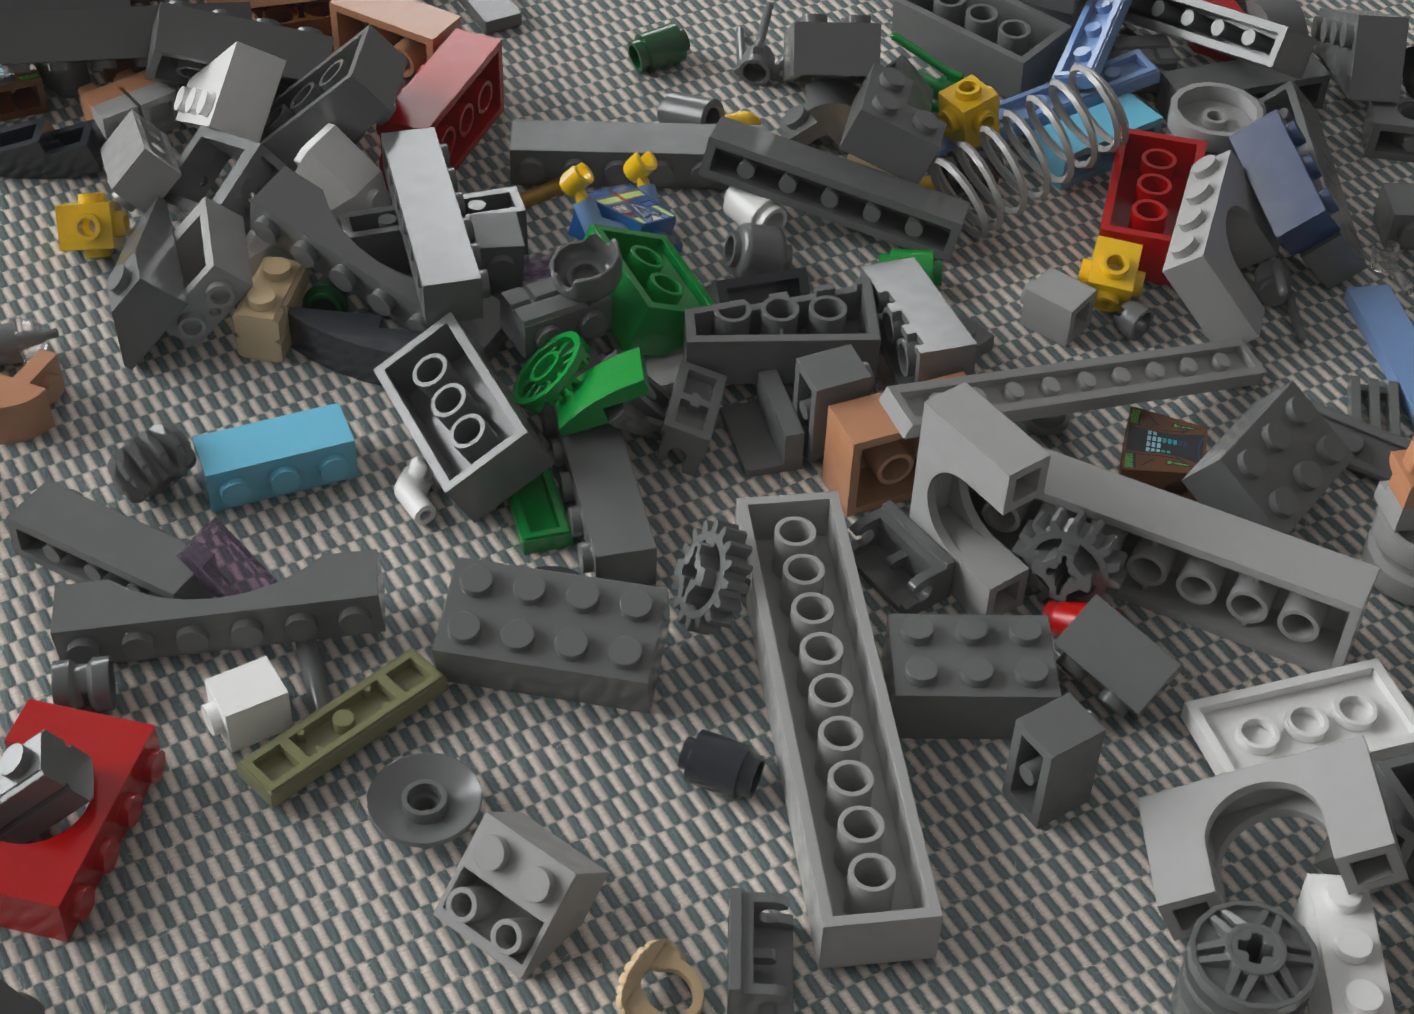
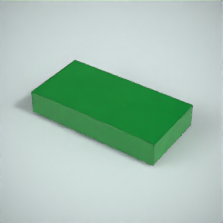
[506,467,573,555]

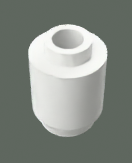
[723,186,787,230]

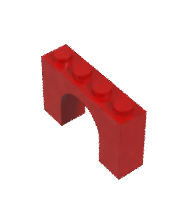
[0,699,166,942]

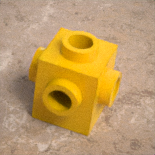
[937,74,1000,148]
[55,192,130,258]
[1077,235,1146,313]

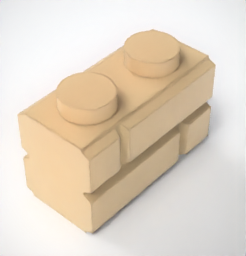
[232,256,310,363]

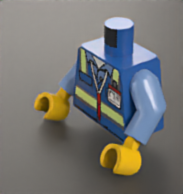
[559,151,683,254]

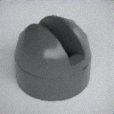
[1113,301,1154,341]

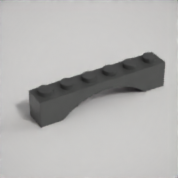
[250,166,509,361]
[50,549,386,664]

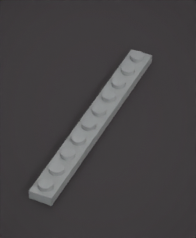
[879,338,1267,439]

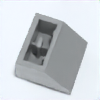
[433,812,609,979]

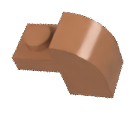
[0,349,65,444]

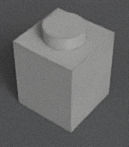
[1020,267,1097,347]

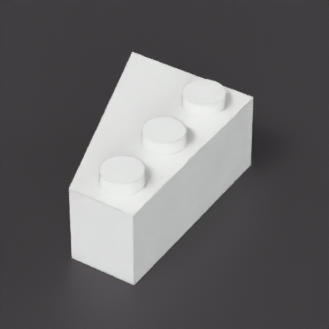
[174,41,287,143]

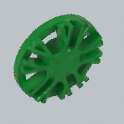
[512,331,591,414]

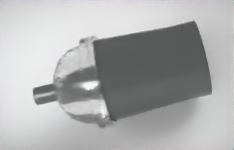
[0,317,59,366]

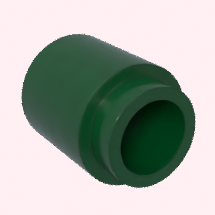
[627,22,690,73]

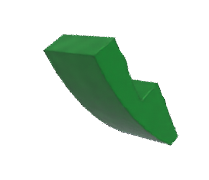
[556,347,650,437]

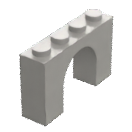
[1162,150,1280,343]
[909,382,1051,615]
[1137,734,1409,941]

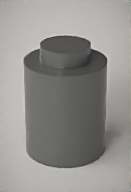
[657,92,725,124]

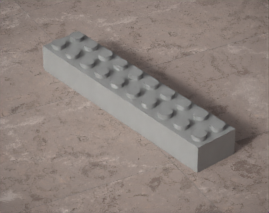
[735,491,943,969]

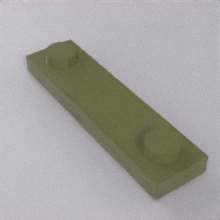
[236,648,448,809]

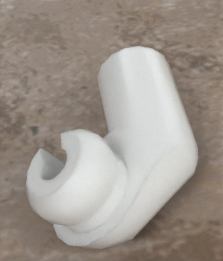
[394,456,437,525]

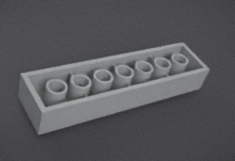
[967,447,1380,672]

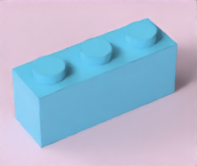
[1030,92,1163,191]
[192,403,359,512]

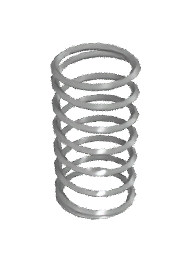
[929,64,1129,239]

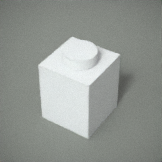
[201,656,293,753]

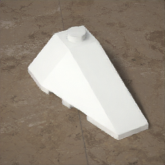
[246,123,391,278]

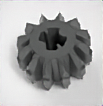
[106,422,197,503]

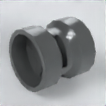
[51,655,116,711]

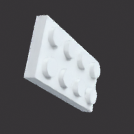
[1181,658,1414,776]

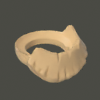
[616,938,705,1014]

